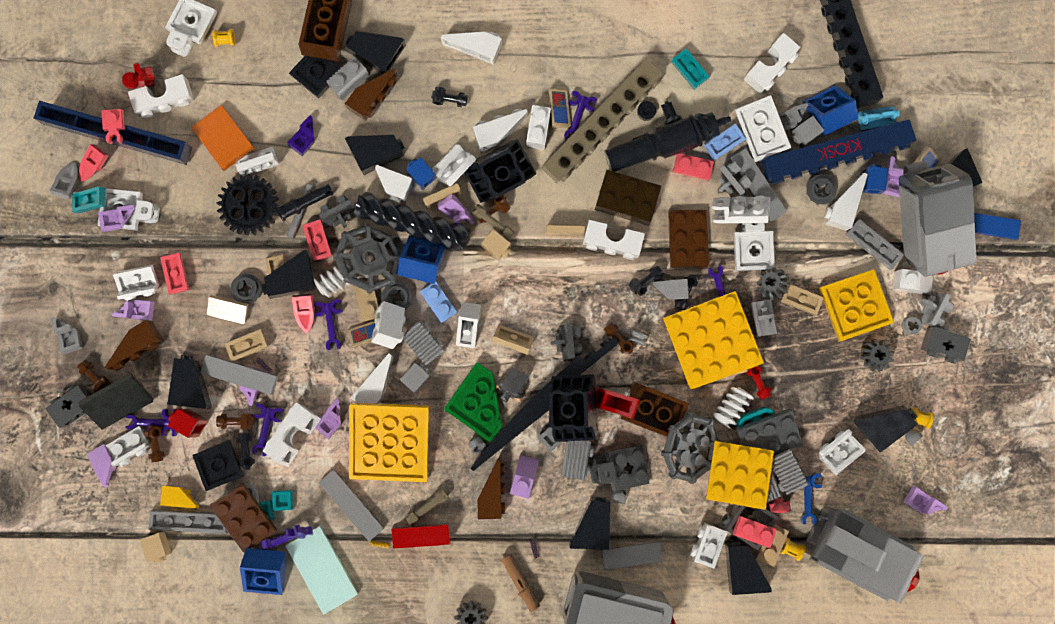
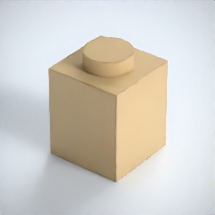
[481,229,511,261]
[140,531,172,563]

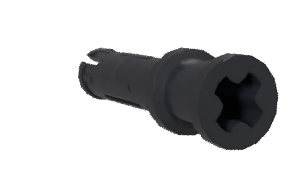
[275,184,333,222]

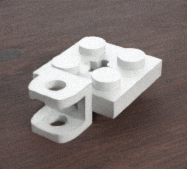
[165,0,217,57]
[97,188,160,231]
[712,195,770,223]
[734,223,775,271]

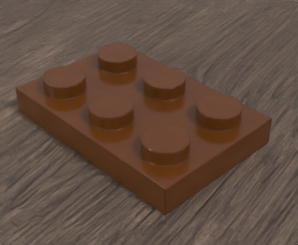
[668,210,709,268]
[210,483,277,553]

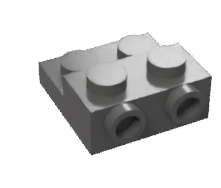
[722,504,778,550]

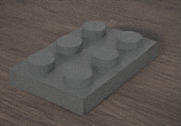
[736,408,803,456]

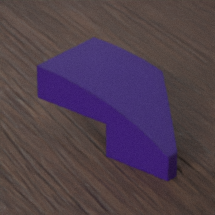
[287,115,314,156]

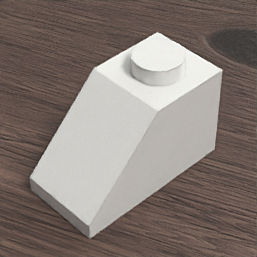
[375,165,414,204]
[892,269,933,295]
[456,302,481,348]

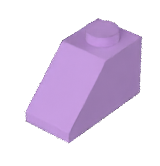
[510,455,539,499]

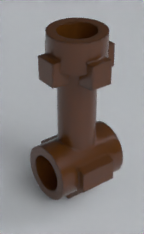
[478,195,511,224]
[603,322,634,354]
[77,360,111,393]
[216,414,255,429]
[143,425,164,463]

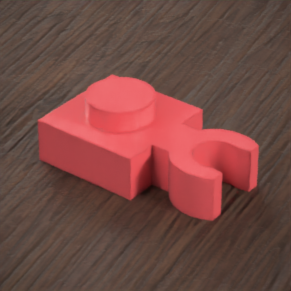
[102,109,125,144]

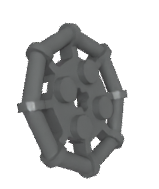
[333,224,400,293]
[661,412,721,484]

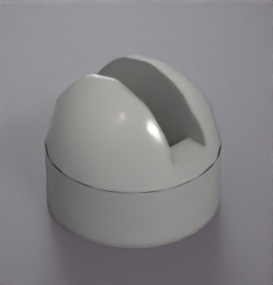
[905,429,923,446]
[469,436,486,453]
[610,490,627,504]

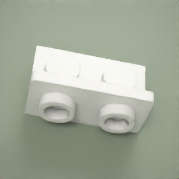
[431,144,477,187]
[236,147,279,177]
[105,426,151,467]

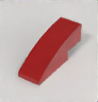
[595,387,640,419]
[391,523,451,548]

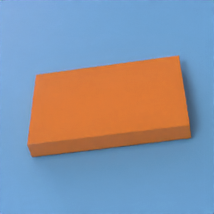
[191,105,255,171]

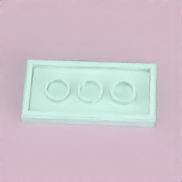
[286,525,359,615]

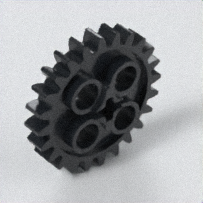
[216,174,279,236]

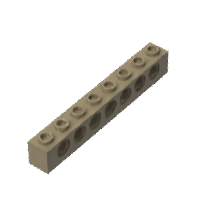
[541,58,663,183]

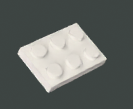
[735,95,791,163]

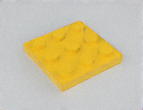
[819,269,894,342]
[706,441,774,510]

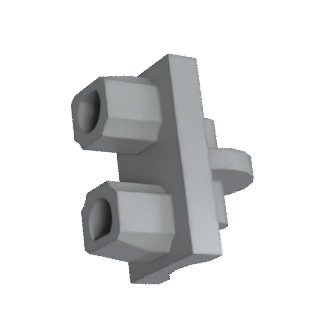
[718,161,752,196]
[920,292,954,328]
[751,299,777,337]

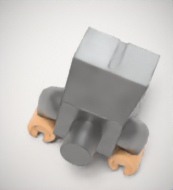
[495,367,528,402]

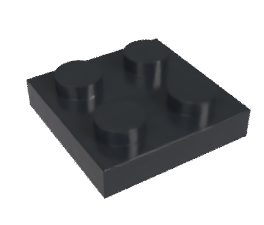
[289,56,341,99]
[192,440,244,491]

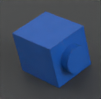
[406,157,437,190]
[862,164,888,195]

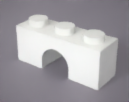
[744,33,800,94]
[128,74,195,118]
[582,220,645,260]
[263,402,321,467]

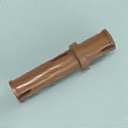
[501,554,540,612]

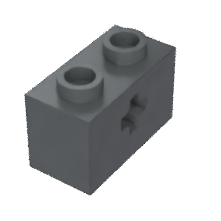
[921,326,971,364]
[45,385,91,427]

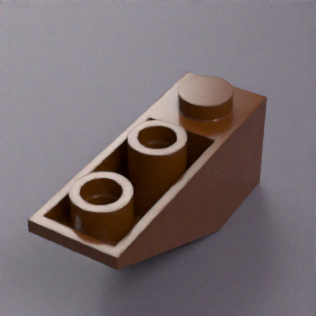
[345,69,398,121]
[105,320,163,371]
[477,459,505,520]

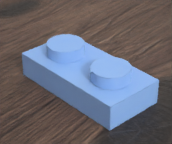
[704,124,746,161]
[420,282,457,323]

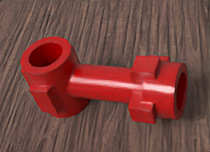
[746,366,771,400]

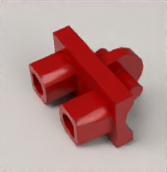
[122,63,155,89]

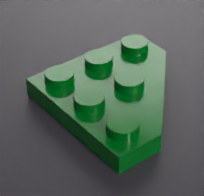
[443,362,502,443]

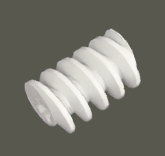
[313,260,357,298]
[713,387,754,430]

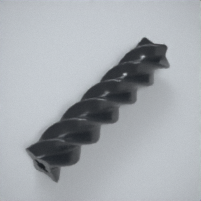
[353,192,471,251]

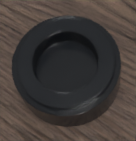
[637,101,656,121]

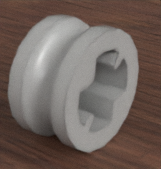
[902,317,922,335]
[629,331,648,346]

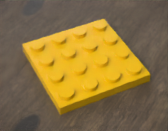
[663,291,764,390]
[349,402,429,482]

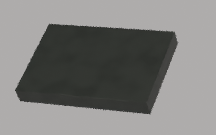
[78,374,154,430]

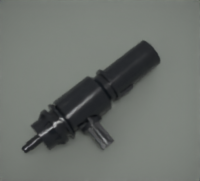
[604,101,731,172]

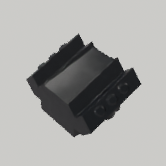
[464,139,536,203]
[548,374,598,442]

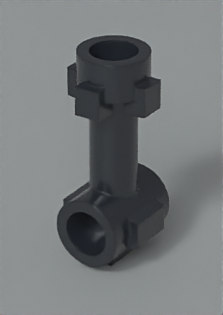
[431,87,468,108]
[629,266,664,296]
[674,274,698,310]
[236,433,255,470]

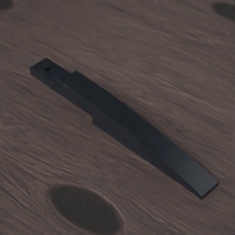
[471,337,619,471]

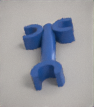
[800,473,822,524]

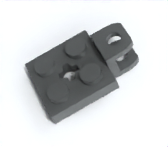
[590,445,650,491]

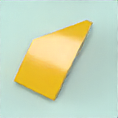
[160,485,200,508]

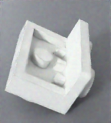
[113,264,160,300]
[819,429,865,475]
[690,523,728,569]

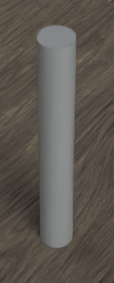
[286,184,314,239]

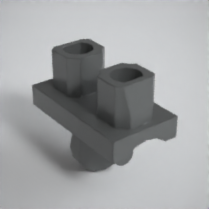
[319,195,355,228]
[551,323,583,360]

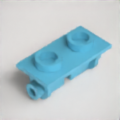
[857,106,899,131]

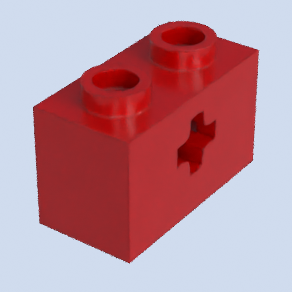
[167,409,209,438]

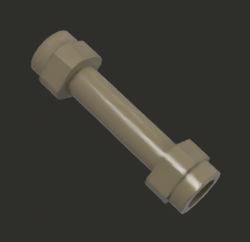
[472,204,514,240]
[405,488,449,526]

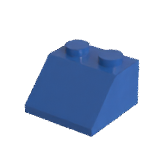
[803,85,858,135]
[397,235,445,284]
[240,548,286,595]

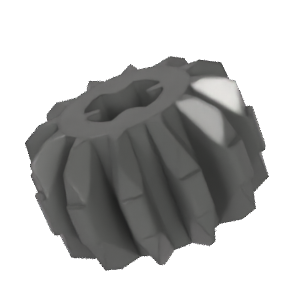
[757,267,791,300]
[860,339,895,372]
[454,600,488,624]

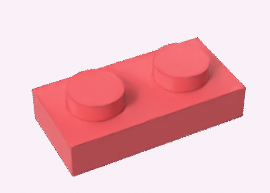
[672,153,714,181]
[302,219,333,262]
[160,253,189,295]
[732,516,777,548]

